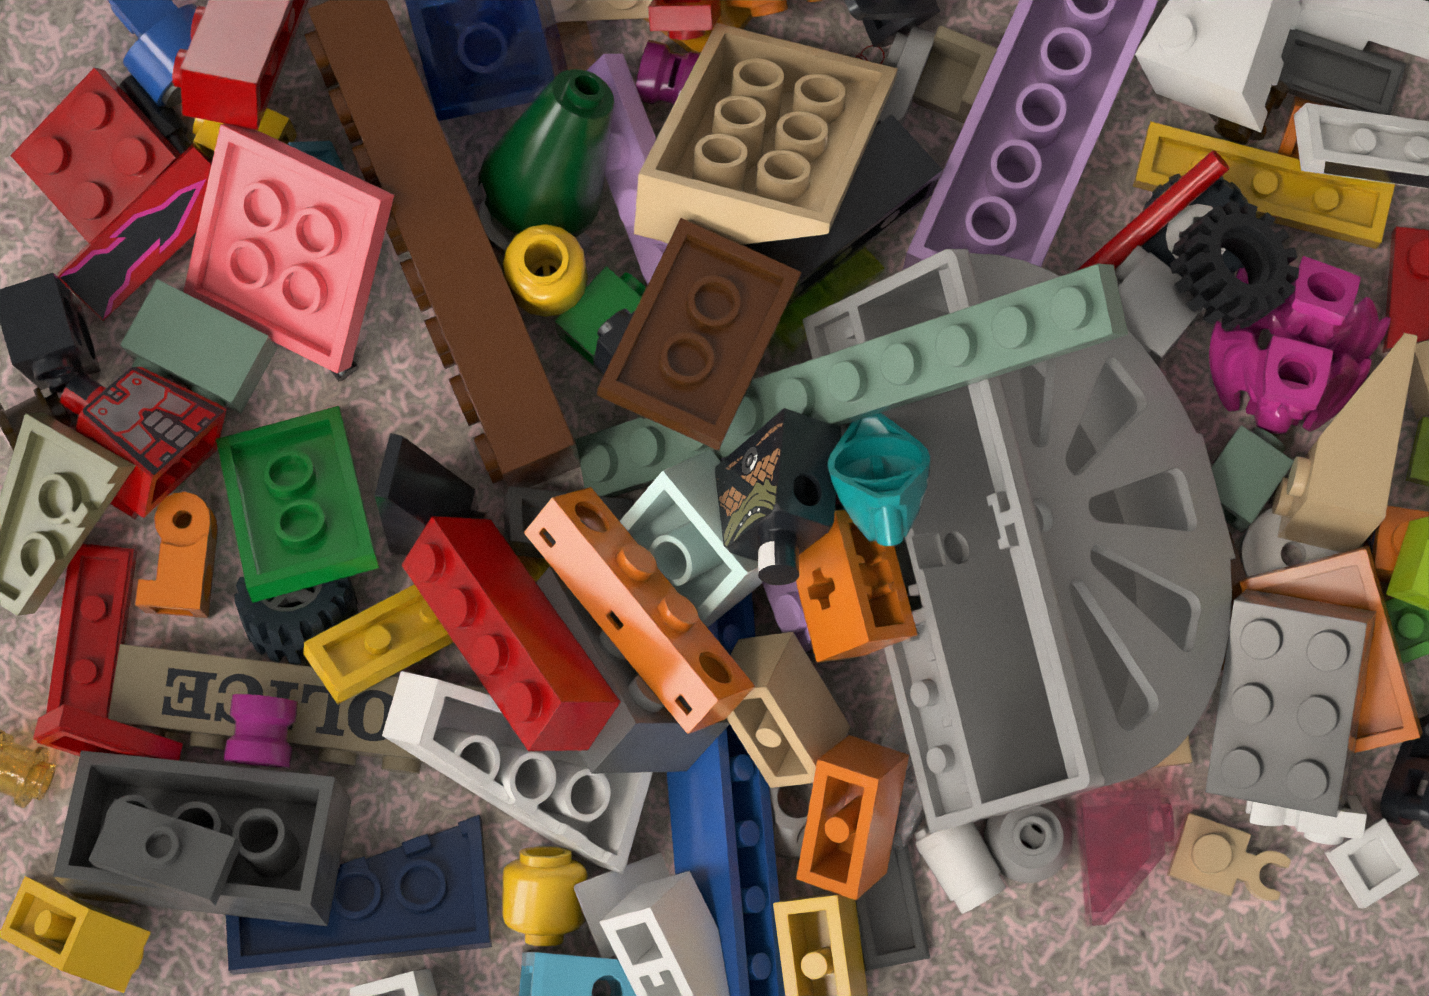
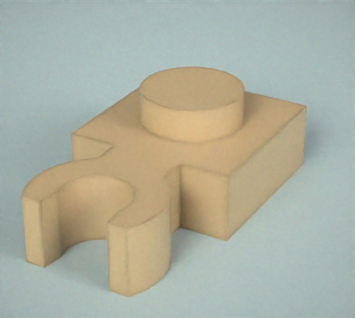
[1167,813,1291,901]

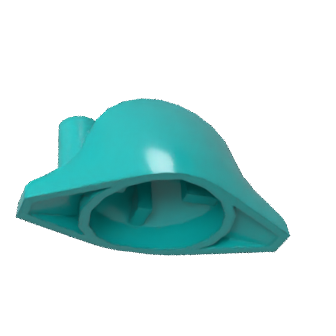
[828,413,930,546]

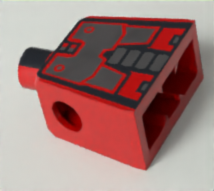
[60,367,226,518]

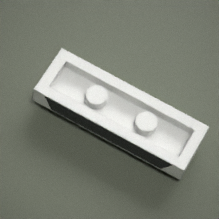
[1294,103,1429,189]

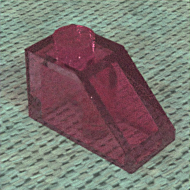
[1075,788,1174,927]

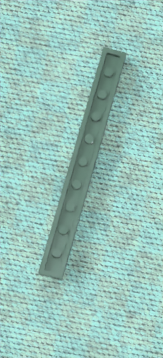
[575,264,1128,497]

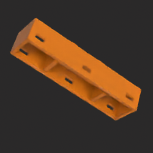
[524,487,755,734]

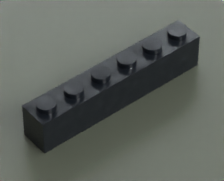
[593,114,943,420]

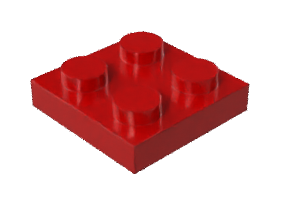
[10,67,181,243]

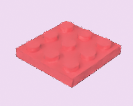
[183,124,394,373]

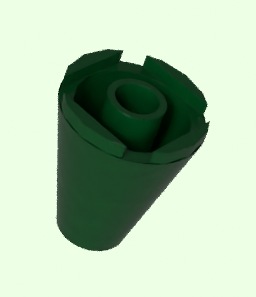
[478,69,614,238]

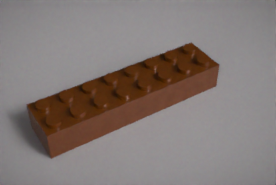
[304,0,581,488]

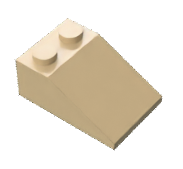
[1272,333,1418,553]

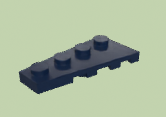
[226,815,492,975]

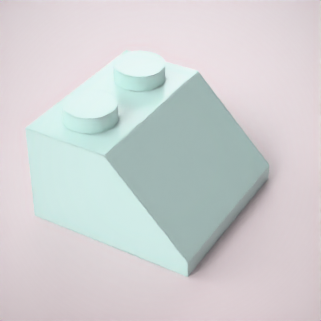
[620,449,763,627]

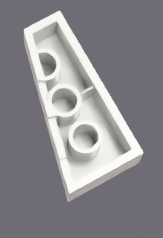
[1135,0,1302,132]
[382,671,653,874]

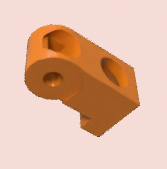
[135,492,218,618]

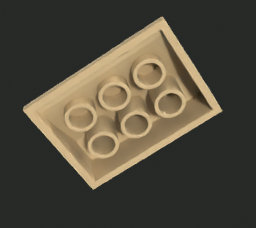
[634,23,898,245]

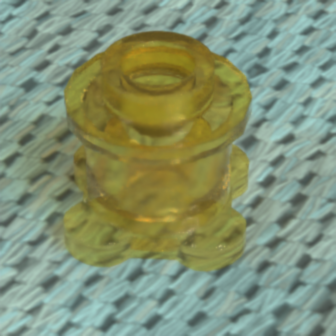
[0,730,55,808]

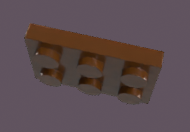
[597,218,802,451]

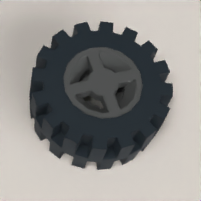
[234,577,359,664]

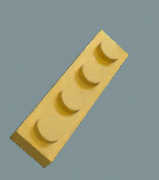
[1132,121,1395,249]
[303,555,551,704]

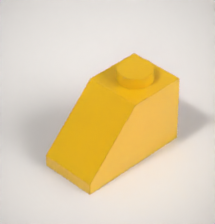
[0,876,151,993]

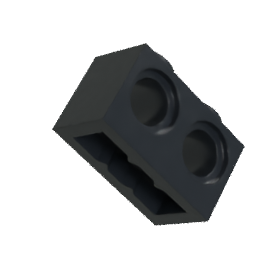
[0,273,101,393]

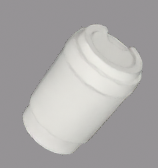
[915,822,1006,914]

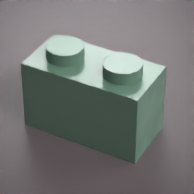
[120,279,277,414]

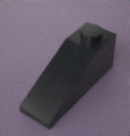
[374,433,487,556]

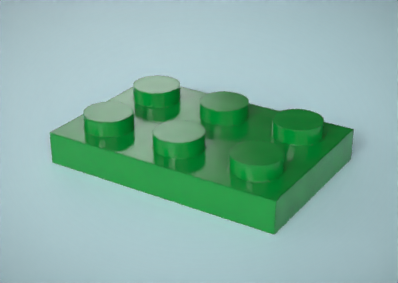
[216,406,379,603]

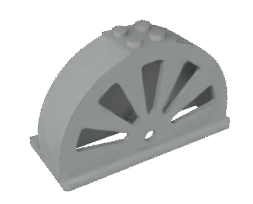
[803,249,1236,833]

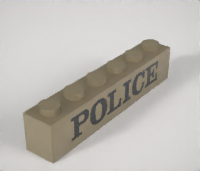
[108,644,490,778]

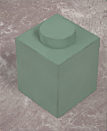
[1211,425,1294,533]

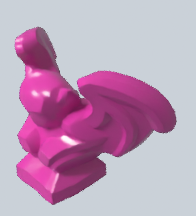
[1232,256,1391,364]
[1209,321,1372,434]

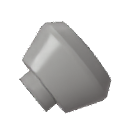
[984,802,1072,883]

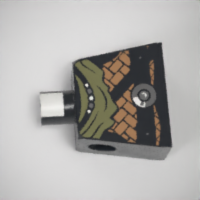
[715,408,841,585]

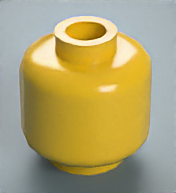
[503,224,588,317]
[502,846,587,946]

